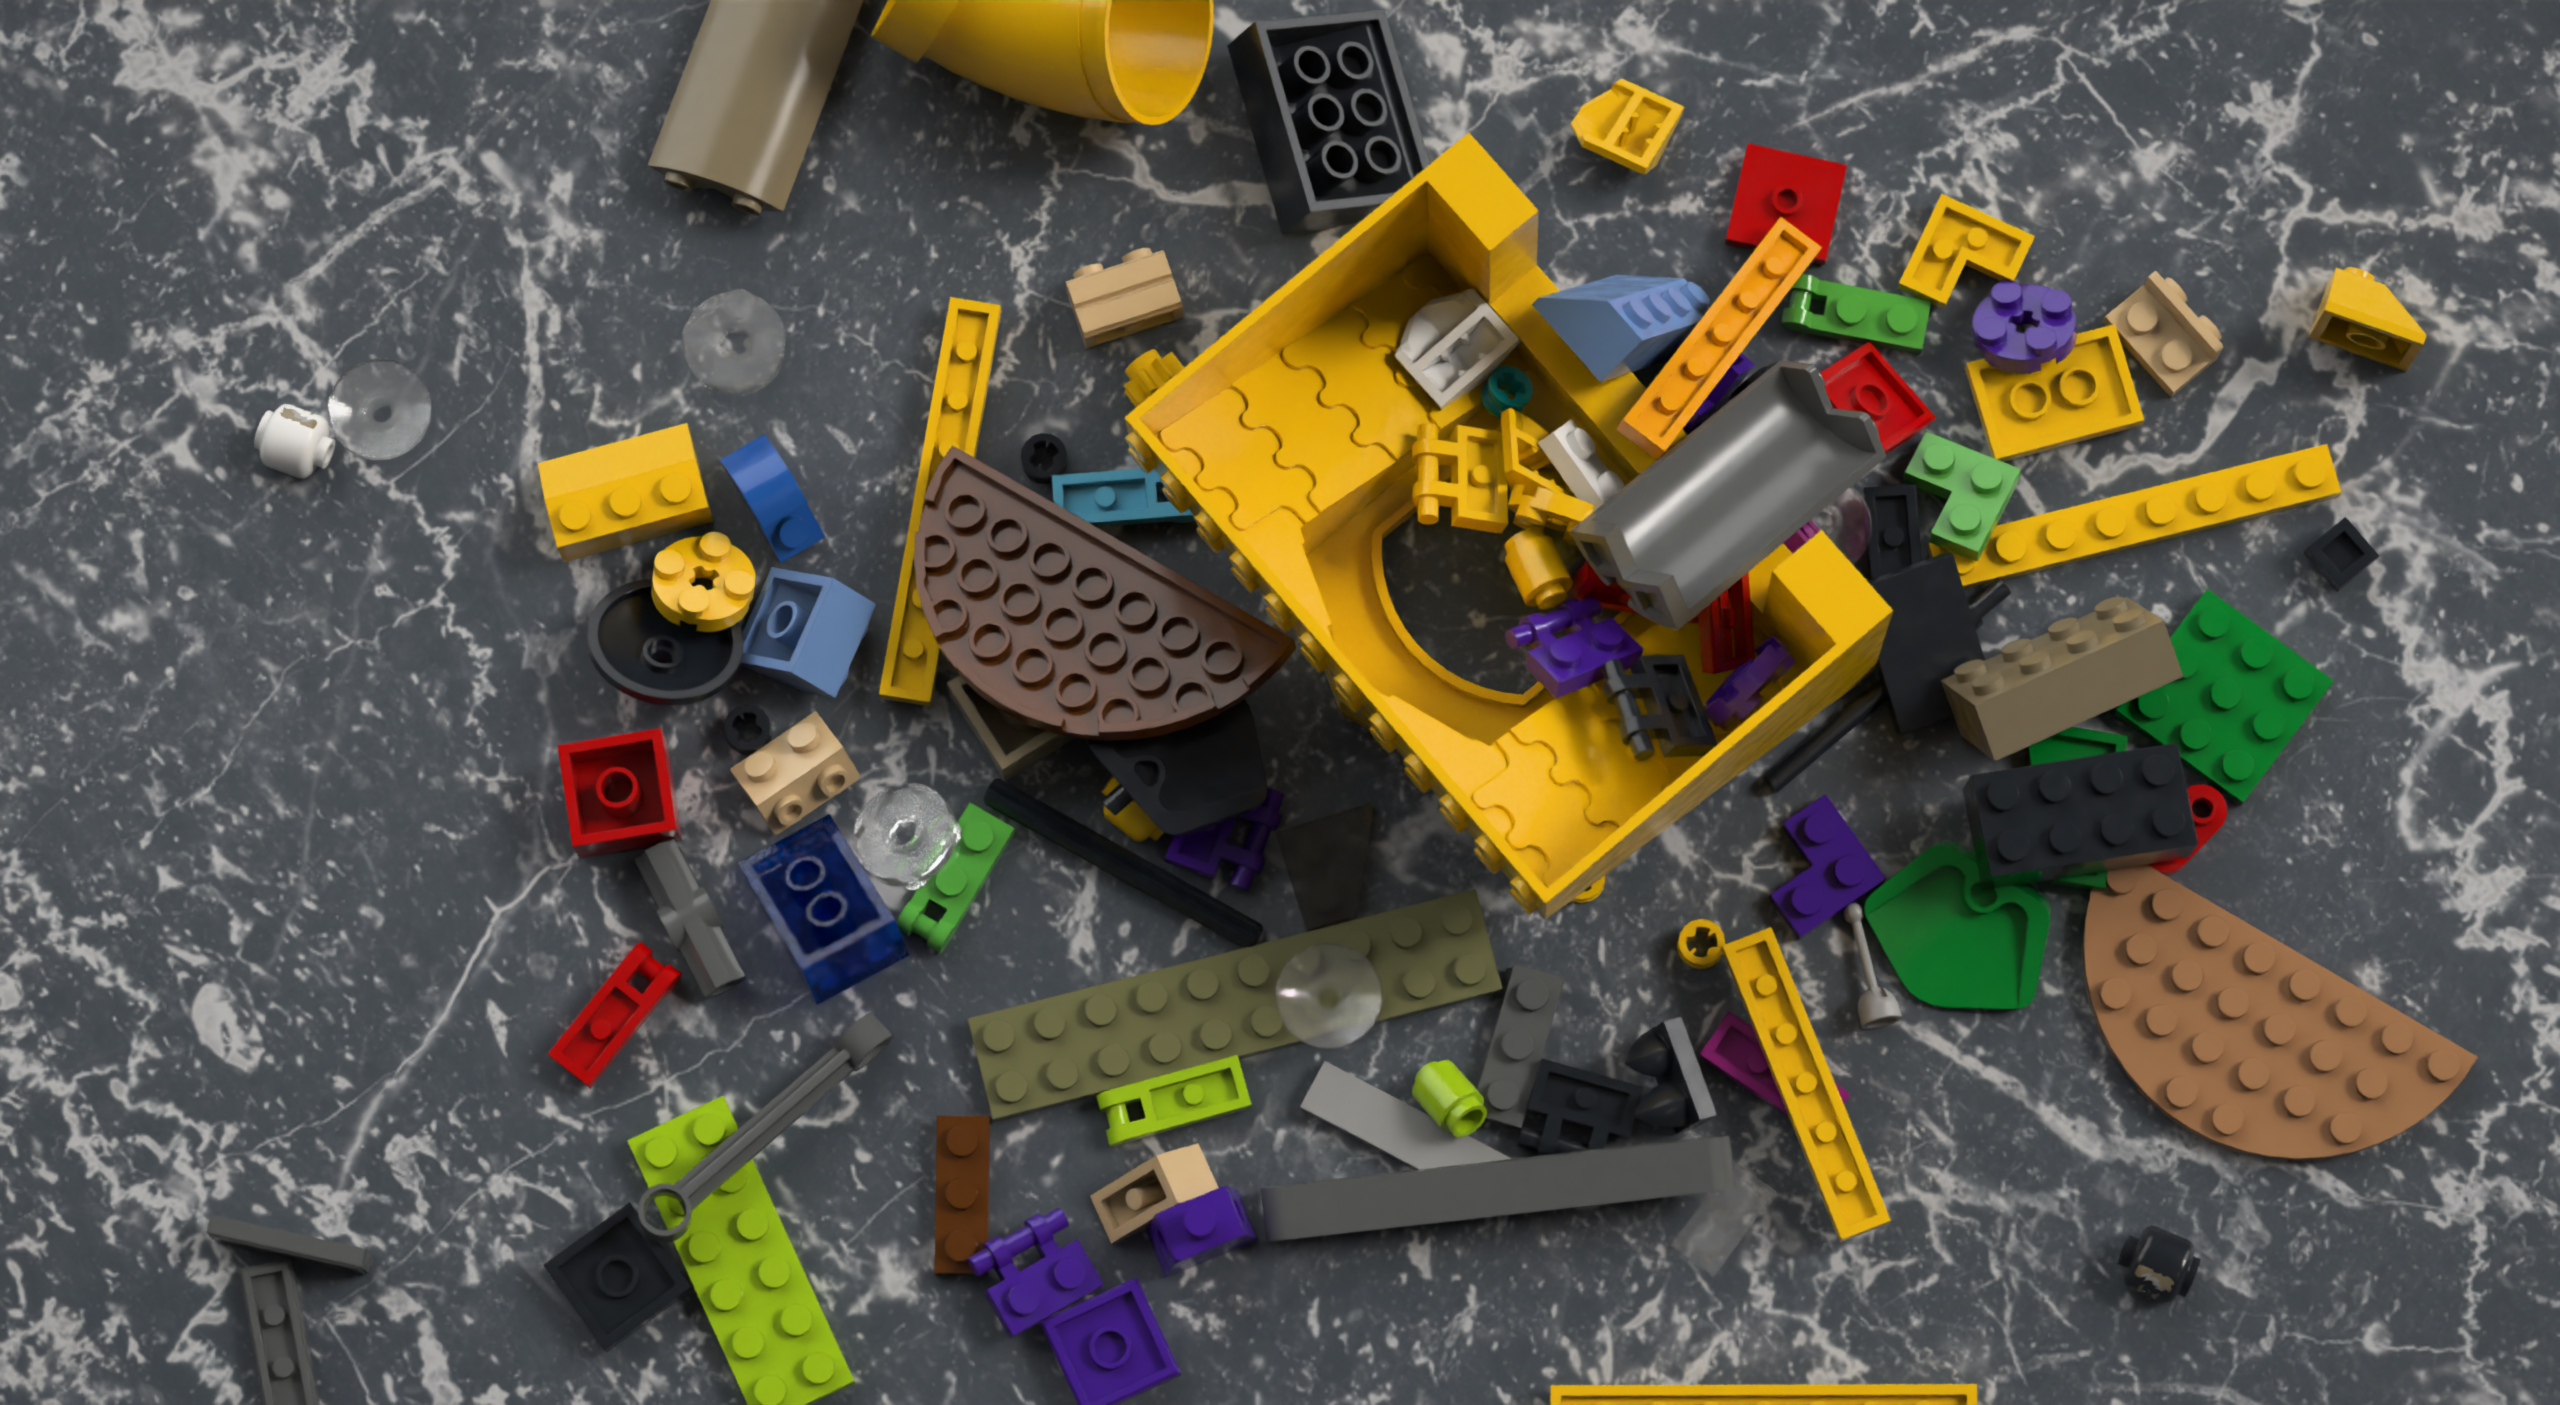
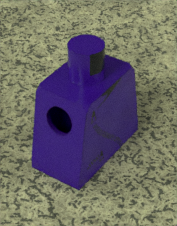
[1145,1186,1258,1278]

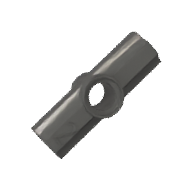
[634,839,746,999]

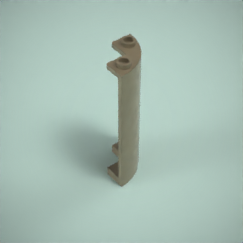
[647,0,863,216]

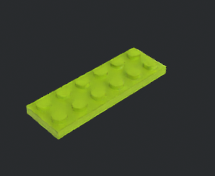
[627,1096,856,1405]

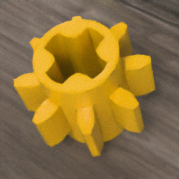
[1123,349,1184,407]

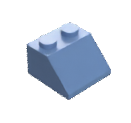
[740,567,877,698]

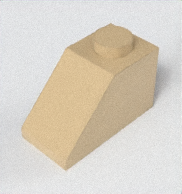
[1090,1143,1218,1244]

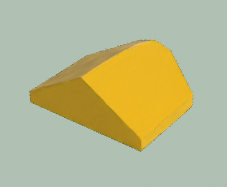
[1570,79,1684,175]
[1501,408,1577,498]

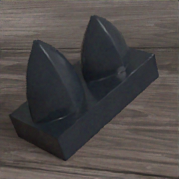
[1625,1017,1717,1134]

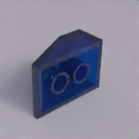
[738,814,909,1005]

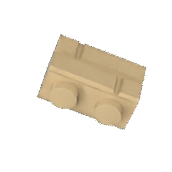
[1066,248,1183,349]

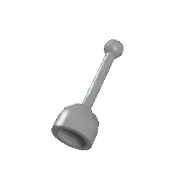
[1843,903,1902,1029]

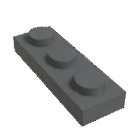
[1478,964,1565,1131]

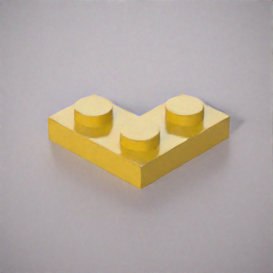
[1897,194,2035,310]

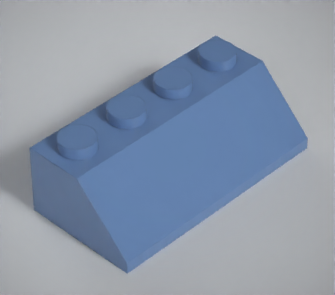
[1532,275,1710,382]

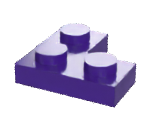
[1769,794,1886,940]

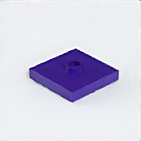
[1040,1277,1181,1405]

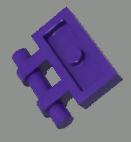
[1505,596,1643,699]
[1165,788,1284,892]
[968,1208,1104,1339]

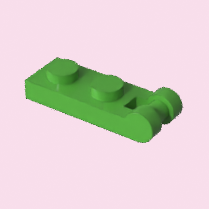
[1780,274,1931,355]
[895,802,1015,954]

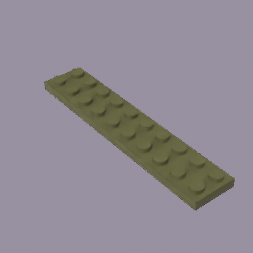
[967,889,1502,1122]

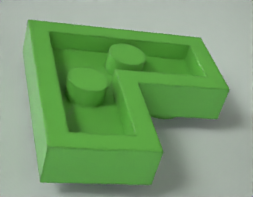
[1904,431,2021,562]

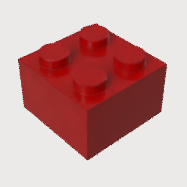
[557,728,683,859]

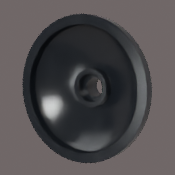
[586,579,744,705]

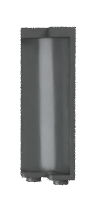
[1570,360,1887,631]

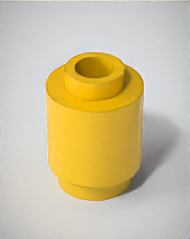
[1504,528,1573,609]

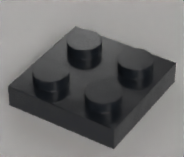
[543,1202,693,1352]

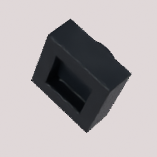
[2304,517,2379,592]

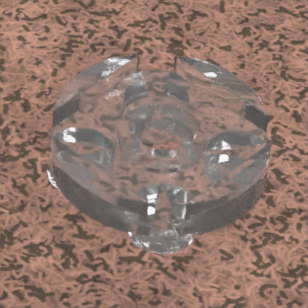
[683,289,786,395]
[854,783,962,890]

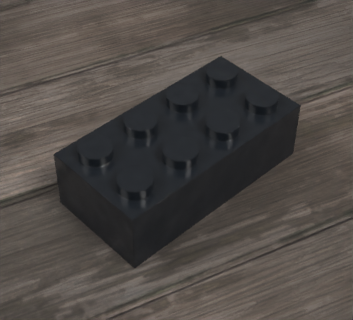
[1962,743,2198,890]

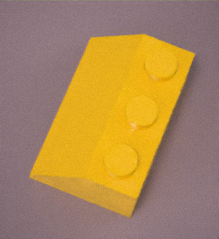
[538,423,714,562]

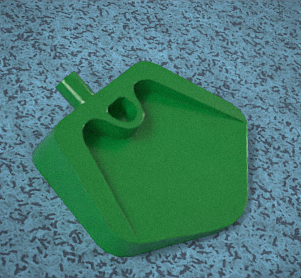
[1864,840,2051,1009]

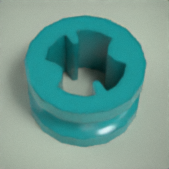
[1480,366,1533,418]

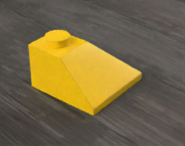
[2309,267,2427,371]

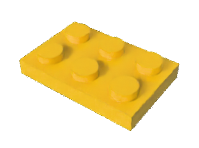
[1965,324,2144,462]

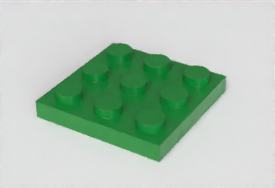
[2114,589,2334,806]

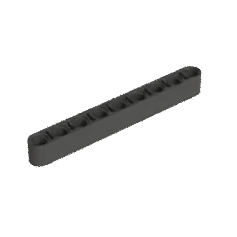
[1261,1135,1736,1241]

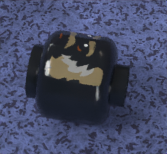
[2117,1225,2201,1303]

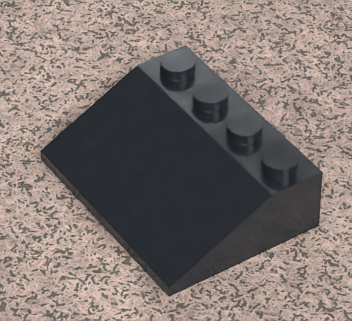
[1227,9,1430,235]

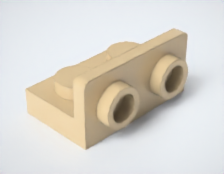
[2103,271,2223,397]

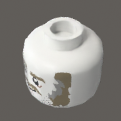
[254,404,335,479]

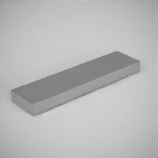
[1300,1061,1511,1170]

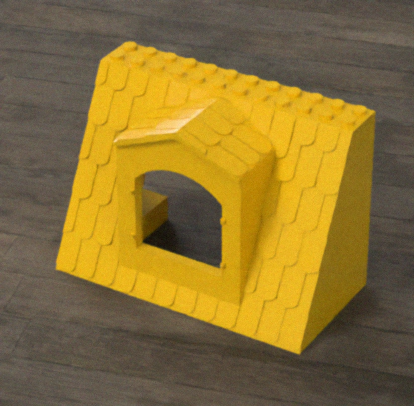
[1124,132,1893,920]

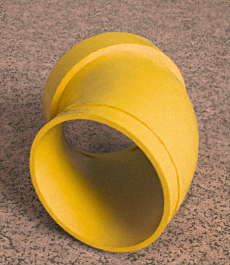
[871,0,1214,125]

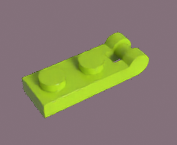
[1096,1055,1252,1147]

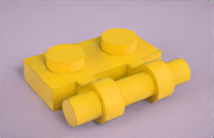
[1412,423,1508,534]

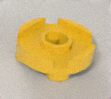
[1507,484,1594,546]
[651,532,756,632]

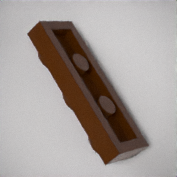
[935,1116,990,1276]

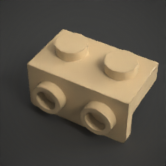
[730,711,860,835]

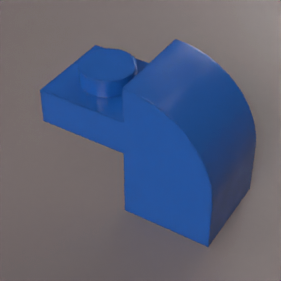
[720,434,825,563]

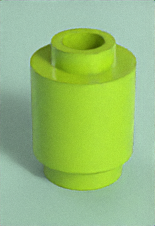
[1412,1060,1487,1138]

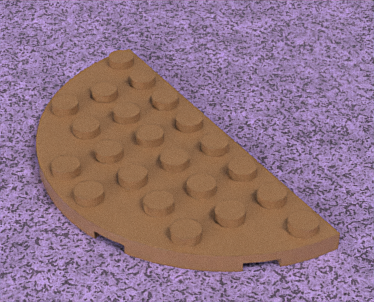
[2081,864,2478,1161]

